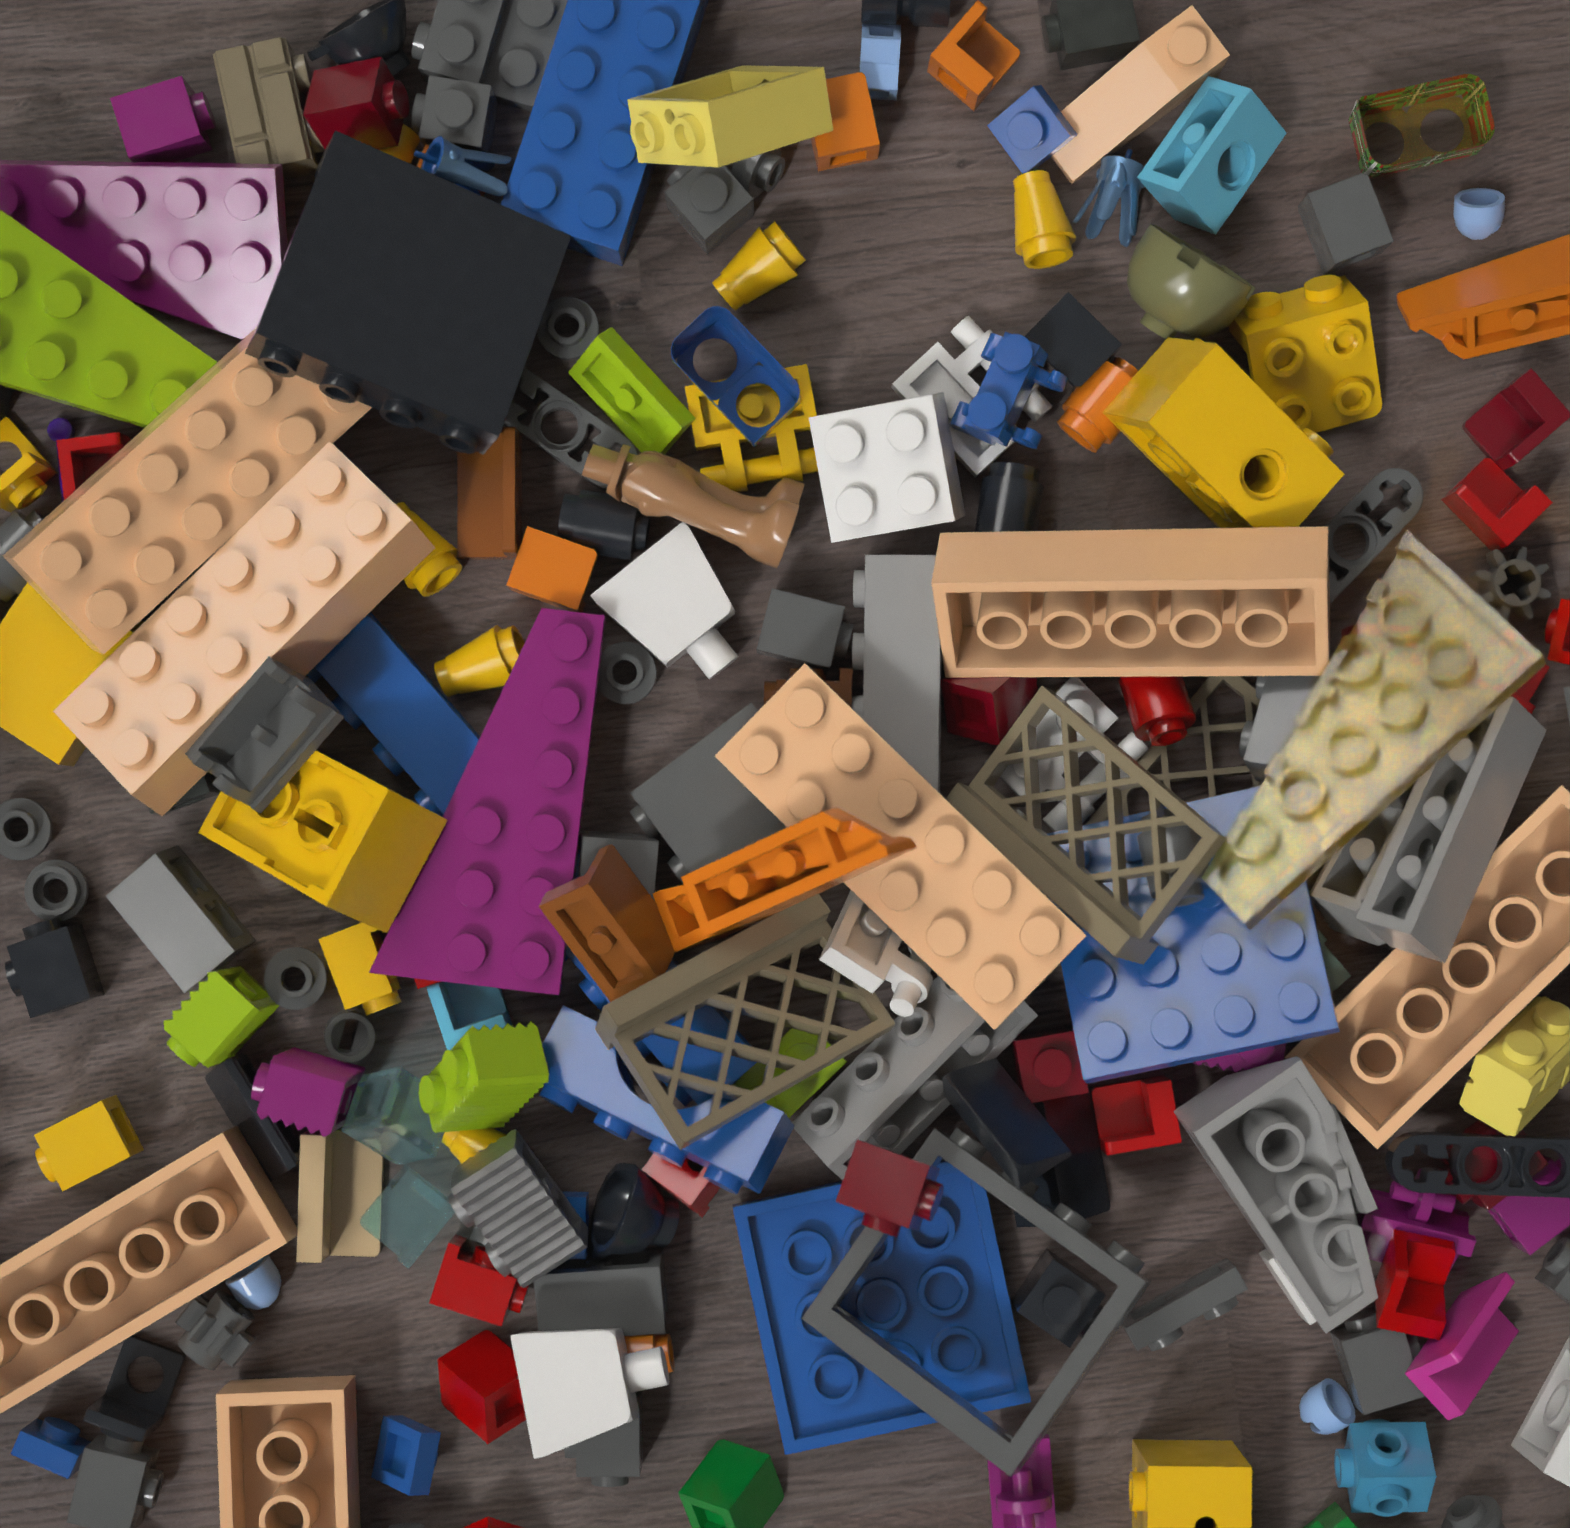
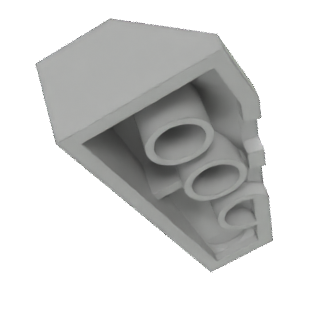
[1173,1056,1379,1334]

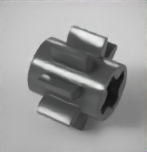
[1469,546,1552,624]
[175,1290,257,1371]

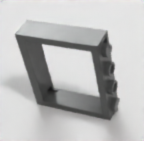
[801,1127,1151,1477]

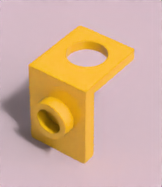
[0,417,57,513]

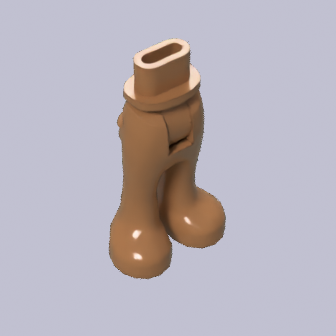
[582,444,805,568]

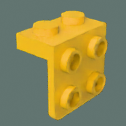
[1229,275,1382,433]

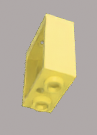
[627,65,834,167]

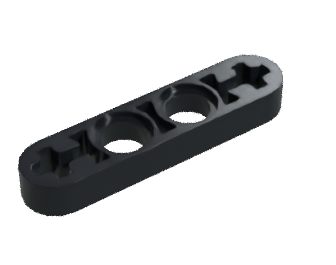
[1385,1131,1570,1198]

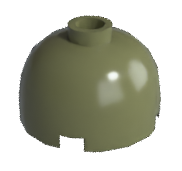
[1127,224,1256,339]

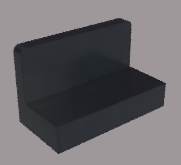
[1014,1088,1111,1227]

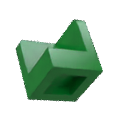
[678,1439,784,1528]

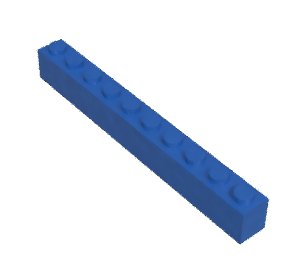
[307,612,757,1106]

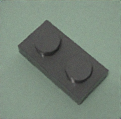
[1122,1258,1248,1351]

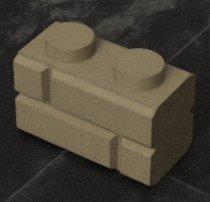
[213,37,325,179]

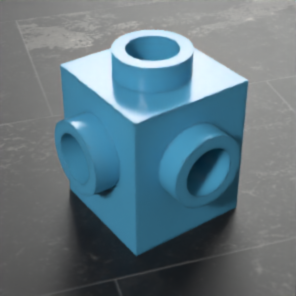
[1334,1419,1436,1517]

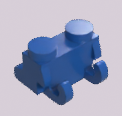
[949,331,1068,449]

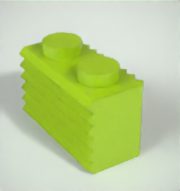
[164,966,279,1068]
[419,1022,549,1133]

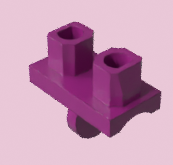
[1356,1169,1476,1271]
[987,1434,1057,1528]

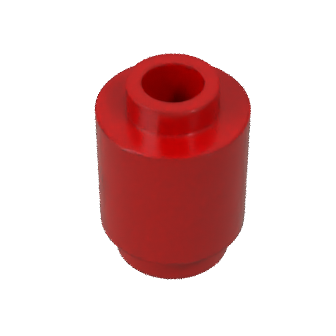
[1119,676,1196,746]

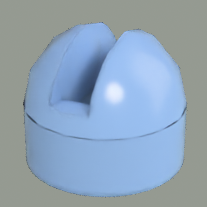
[1453,188,1505,240]
[225,1255,281,1310]
[1299,1378,1355,1435]

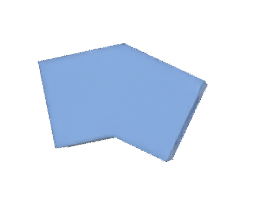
[859,23,901,100]

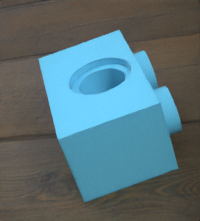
[1137,76,1287,235]

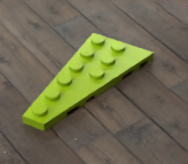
[0,210,217,428]

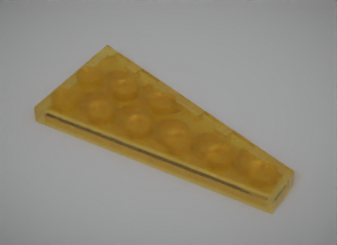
[1202,529,1546,930]

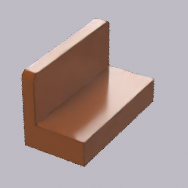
[457,427,522,560]
[538,844,675,1002]

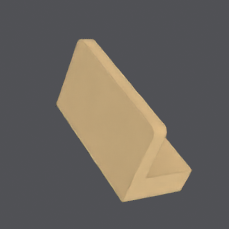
[296,1129,385,1263]

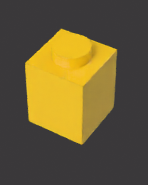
[34,1095,144,1192]

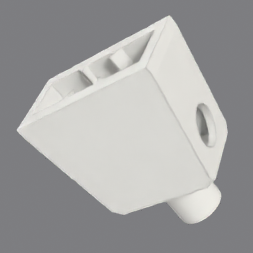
[590,522,739,680]
[511,1328,669,1459]

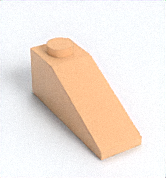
[1051,5,1230,184]

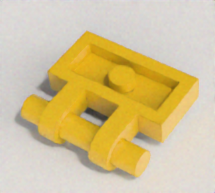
[684,364,818,493]

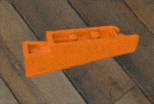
[1397,234,1570,360]
[652,807,917,952]

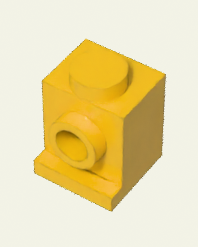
[319,923,401,1016]

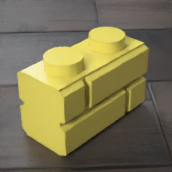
[1459,996,1570,1137]

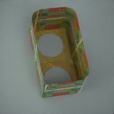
[1348,74,1495,178]

